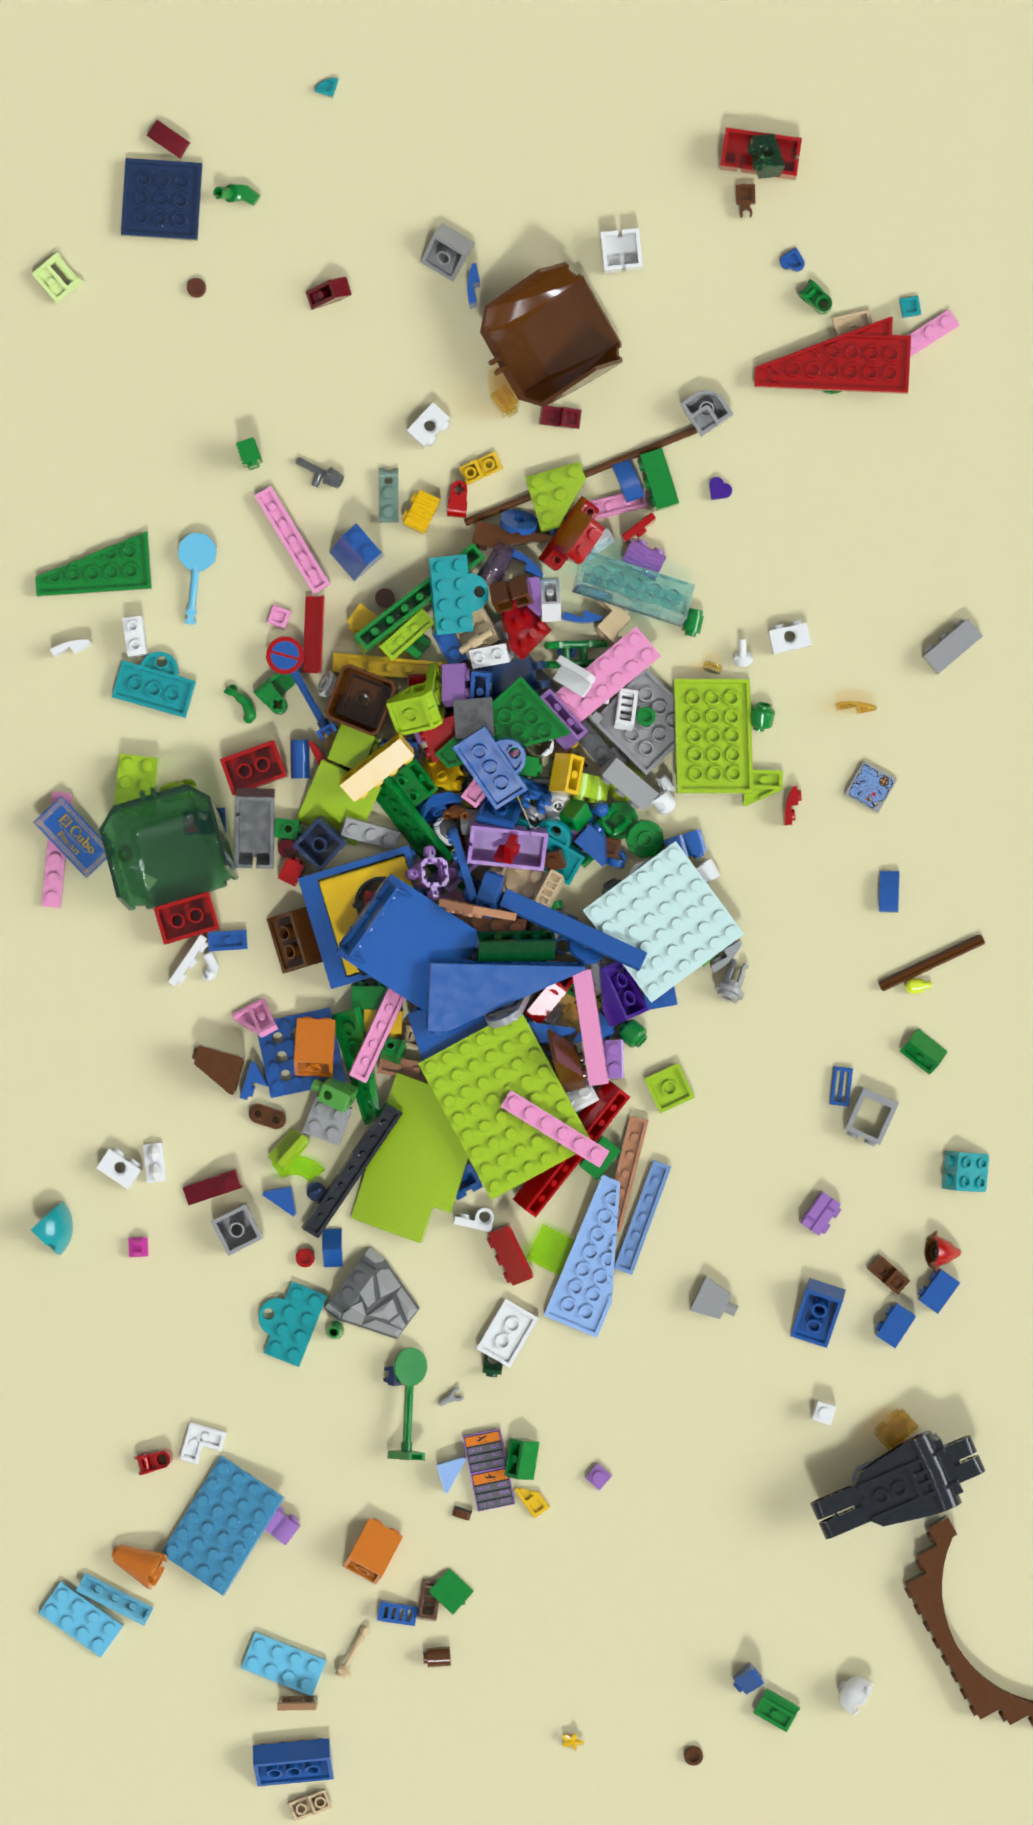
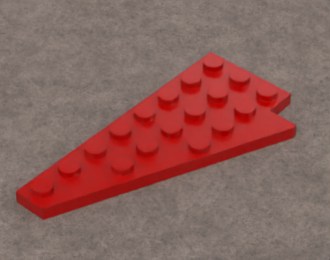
[754,317,911,394]

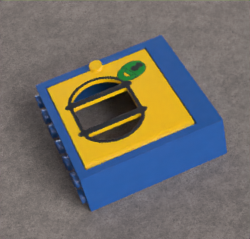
[298,845,427,989]

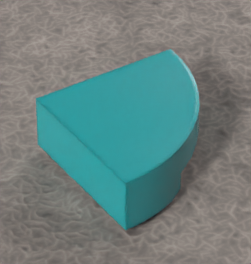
[315,78,339,98]

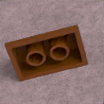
[266,907,323,974]

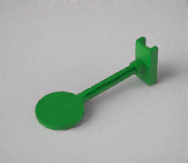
[387,1347,427,1461]

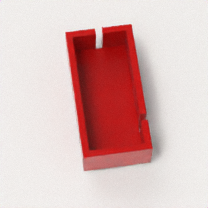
[720,127,802,180]

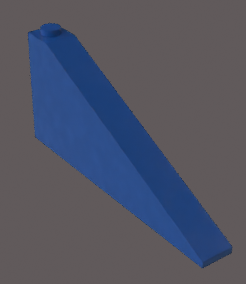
[426,959,585,1034]
[407,1007,576,1061]

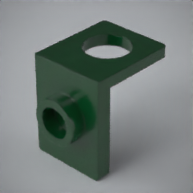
[482,1353,503,1377]

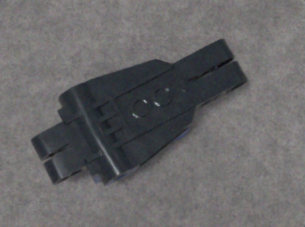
[810,1430,986,1539]

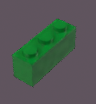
[637,448,679,511]

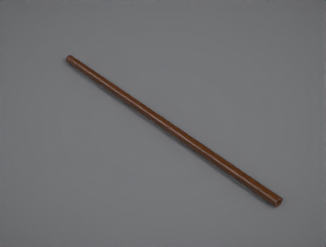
[464,426,697,526]

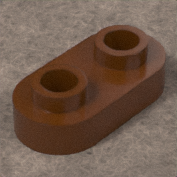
[249,1104,286,1129]

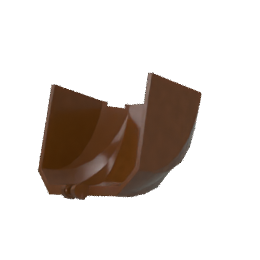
[480,262,623,407]

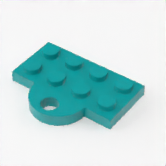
[428,554,489,635]
[112,651,196,718]
[515,816,587,885]
[258,1281,328,1367]

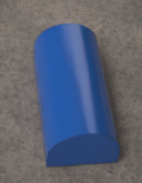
[290,740,310,779]

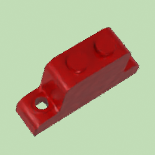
[538,496,605,571]

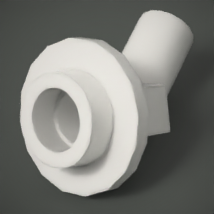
[734,640,753,667]

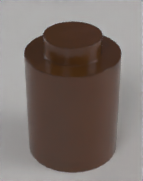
[423,1647,451,1667]

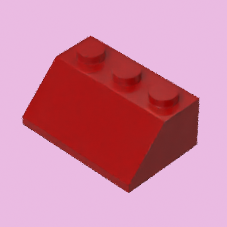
[486,1223,534,1286]

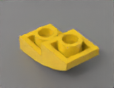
[459,451,504,485]

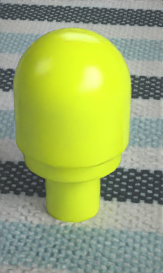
[905,978,932,994]

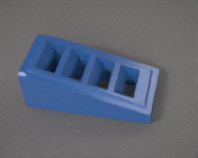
[377,1600,418,1626]

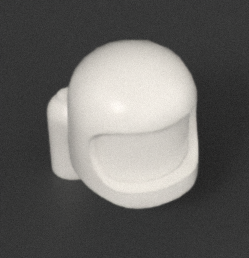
[650,775,676,815]

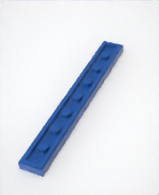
[499,889,647,971]

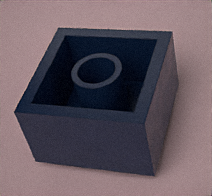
[292,815,349,872]

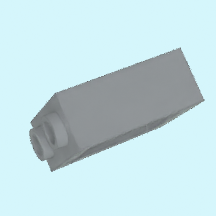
[844,1087,899,1146]

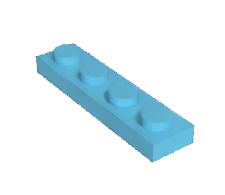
[76,1573,153,1626]

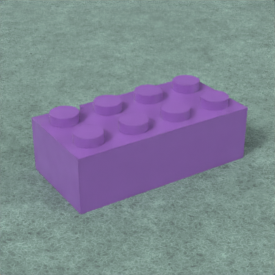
[466,820,548,871]

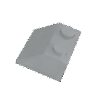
[420,223,475,281]

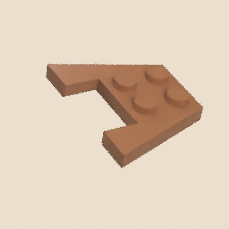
[438,898,517,921]

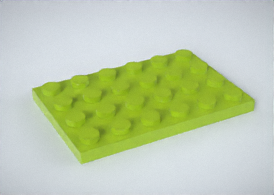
[673,679,753,794]

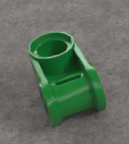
[797,279,832,315]
[253,679,288,715]

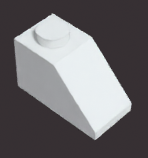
[540,579,561,622]

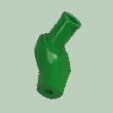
[213,184,261,206]

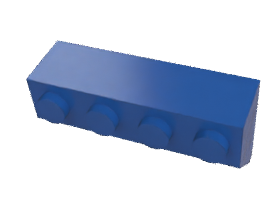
[253,1738,334,1787]

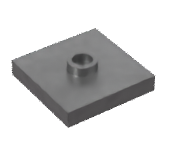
[453,697,495,739]

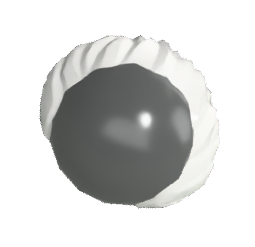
[432,816,461,846]

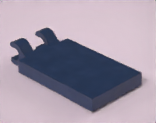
[475,657,550,701]

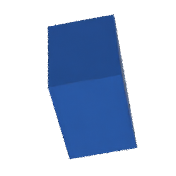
[262,1186,297,1217]
[322,1228,343,1267]

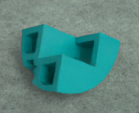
[31,1201,73,1255]

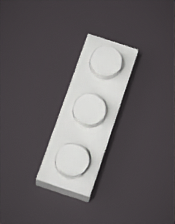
[169,934,209,986]

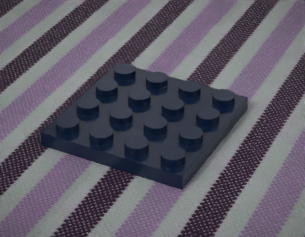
[121,158,203,241]

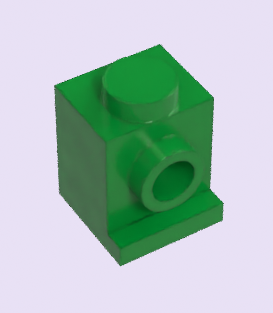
[274,818,303,840]
[378,1036,407,1065]

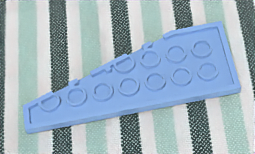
[544,1174,620,1338]

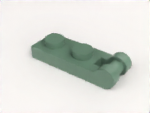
[379,468,398,523]

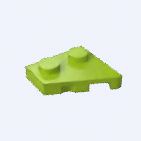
[743,770,783,806]

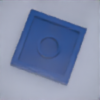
[476,797,522,829]

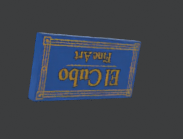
[33,796,114,878]

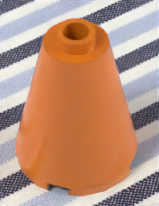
[111,1544,167,1590]

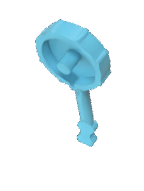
[178,533,217,625]

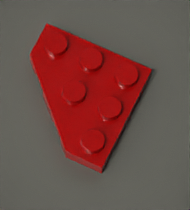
[501,594,552,660]

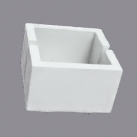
[600,228,643,274]

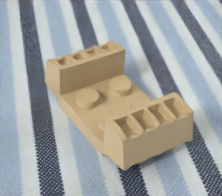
[488,866,565,908]

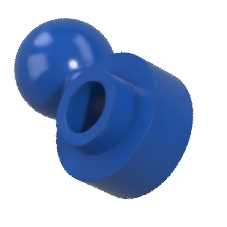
[587,802,609,823]

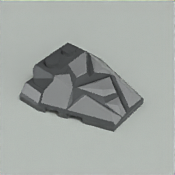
[324,1247,420,1339]

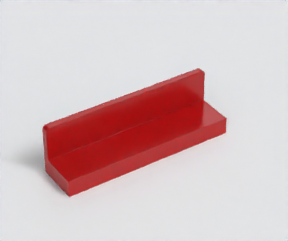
[303,596,325,674]

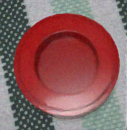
[296,1248,315,1268]

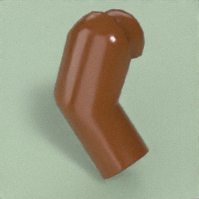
[443,805,469,820]

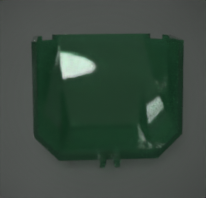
[99,784,239,910]

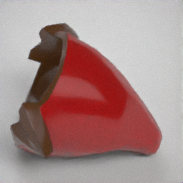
[924,1231,961,1272]

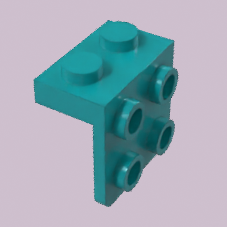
[942,1150,989,1192]

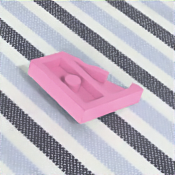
[231,998,278,1038]

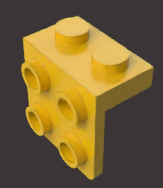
[422,756,466,795]

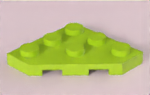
[525,461,586,532]

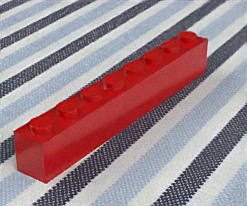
[513,1080,630,1218]

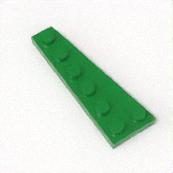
[332,1006,380,1125]

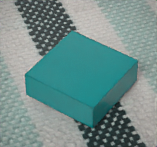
[899,296,921,318]

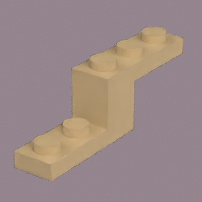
[582,579,632,647]

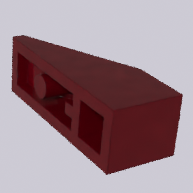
[182,1168,243,1206]

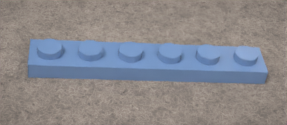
[614,1160,671,1275]

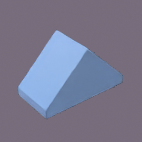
[437,1456,466,1494]

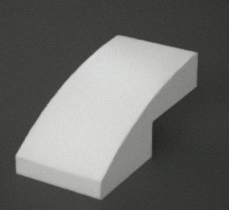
[50,640,92,657]

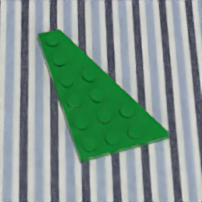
[435,676,572,769]

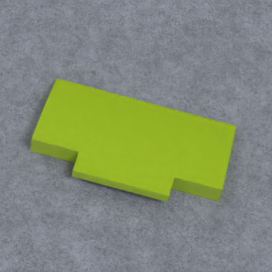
[350,1072,469,1243]

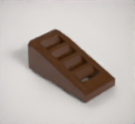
[417,1579,439,1621]

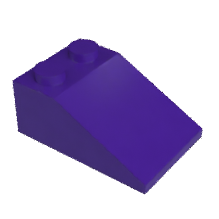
[600,961,649,1027]

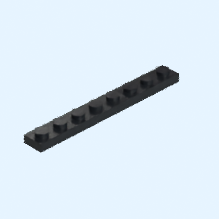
[301,1102,403,1238]

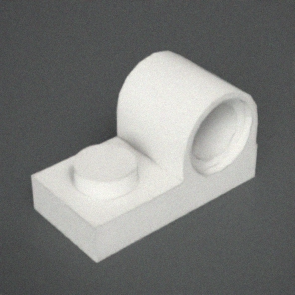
[454,1207,494,1232]

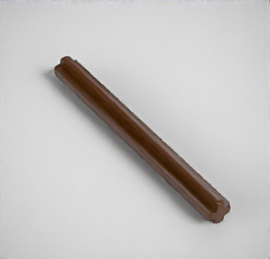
[878,935,985,991]

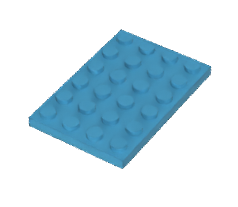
[161,1456,285,1596]

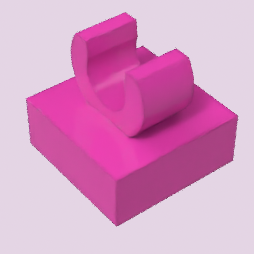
[128,1237,149,1257]

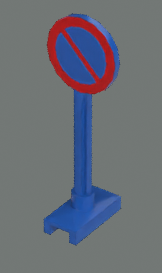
[266,636,339,742]

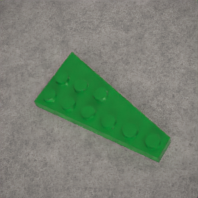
[35,531,152,597]

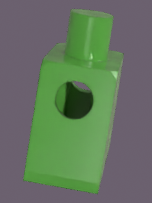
[311,1077,359,1113]

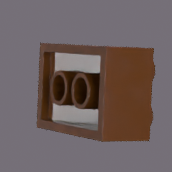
[547,1030,588,1093]

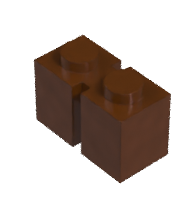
[489,575,534,614]

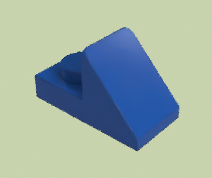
[239,1061,268,1100]

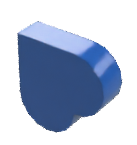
[780,248,805,272]

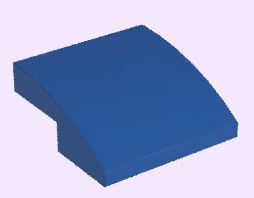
[467,263,480,309]

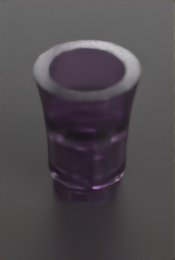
[477,543,514,585]

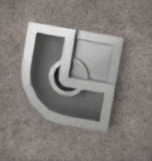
[680,390,733,437]

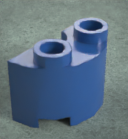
[456,1163,483,1201]

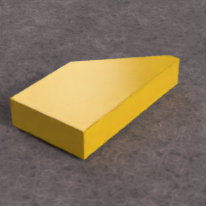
[514,1487,550,1518]

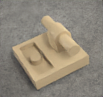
[454,607,502,660]

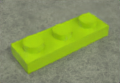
[379,608,434,661]

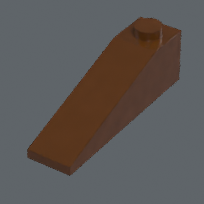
[472,521,552,551]

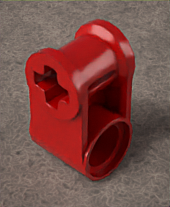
[447,480,468,518]
[134,1449,173,1475]

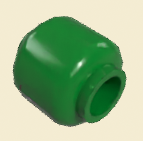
[750,702,775,732]
[619,1019,647,1048]

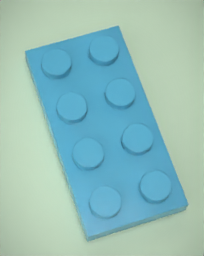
[39,1581,124,1657]
[241,1631,326,1696]

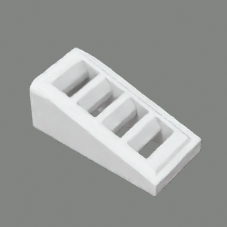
[614,688,638,731]

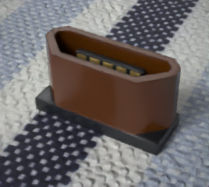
[452,1505,472,1521]

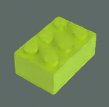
[113,754,160,816]

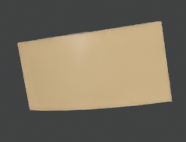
[287,1789,332,1821]

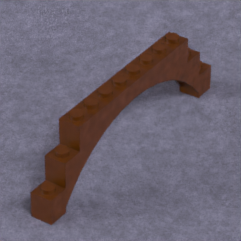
[904,1515,1033,1727]

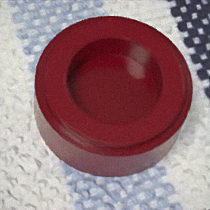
[278,839,297,858]

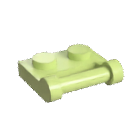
[32,252,83,304]

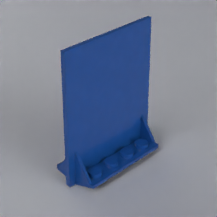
[336,874,479,1012]

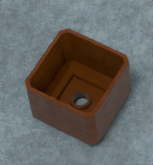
[324,664,399,736]

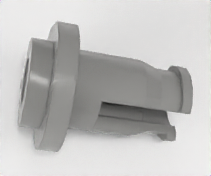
[714,959,749,1004]

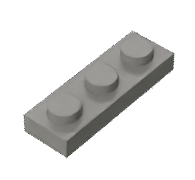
[339,816,401,850]

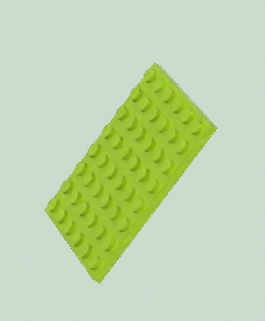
[418,1014,590,1200]

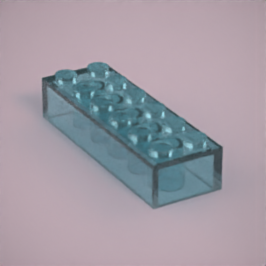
[572,551,695,627]

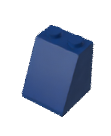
[329,523,383,581]

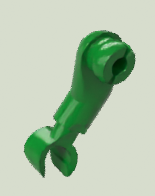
[224,684,257,724]

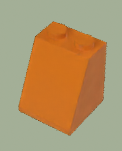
[294,1016,336,1077]
[343,1518,403,1584]

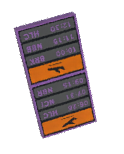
[462,1428,515,1512]

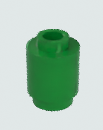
[682,608,704,637]

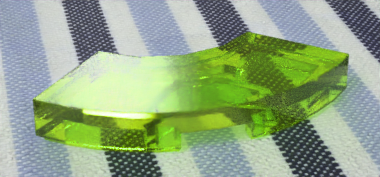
[271,1155,325,1182]

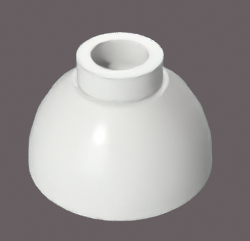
[318,671,338,697]

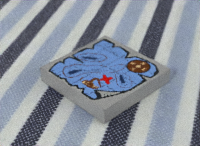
[845,761,897,813]

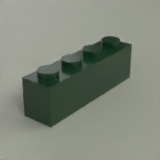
[475,930,556,962]

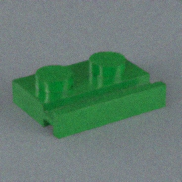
[753,1688,800,1732]

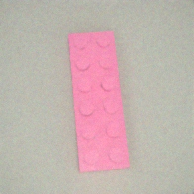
[555,626,661,722]

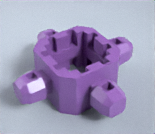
[405,846,458,901]

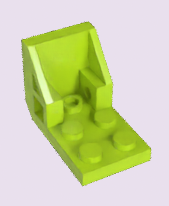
[386,662,446,736]

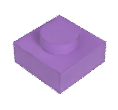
[585,1463,612,1490]

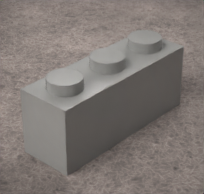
[923,619,983,674]
[598,754,659,811]

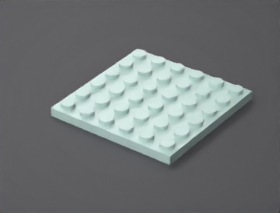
[583,841,744,1003]

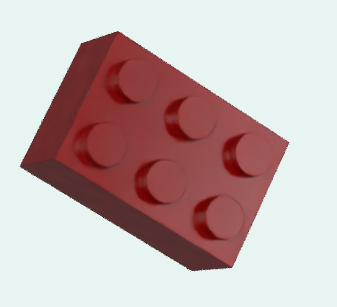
[220,740,288,796]
[153,892,221,945]

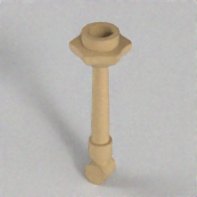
[334,1625,370,1679]

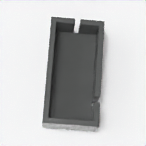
[235,788,275,869]

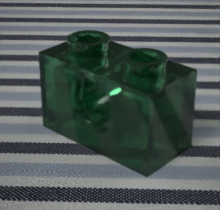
[747,134,785,179]

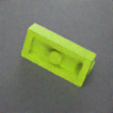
[268,1129,310,1172]

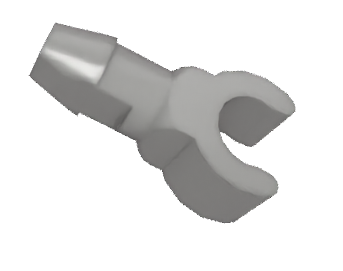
[438,1387,464,1406]

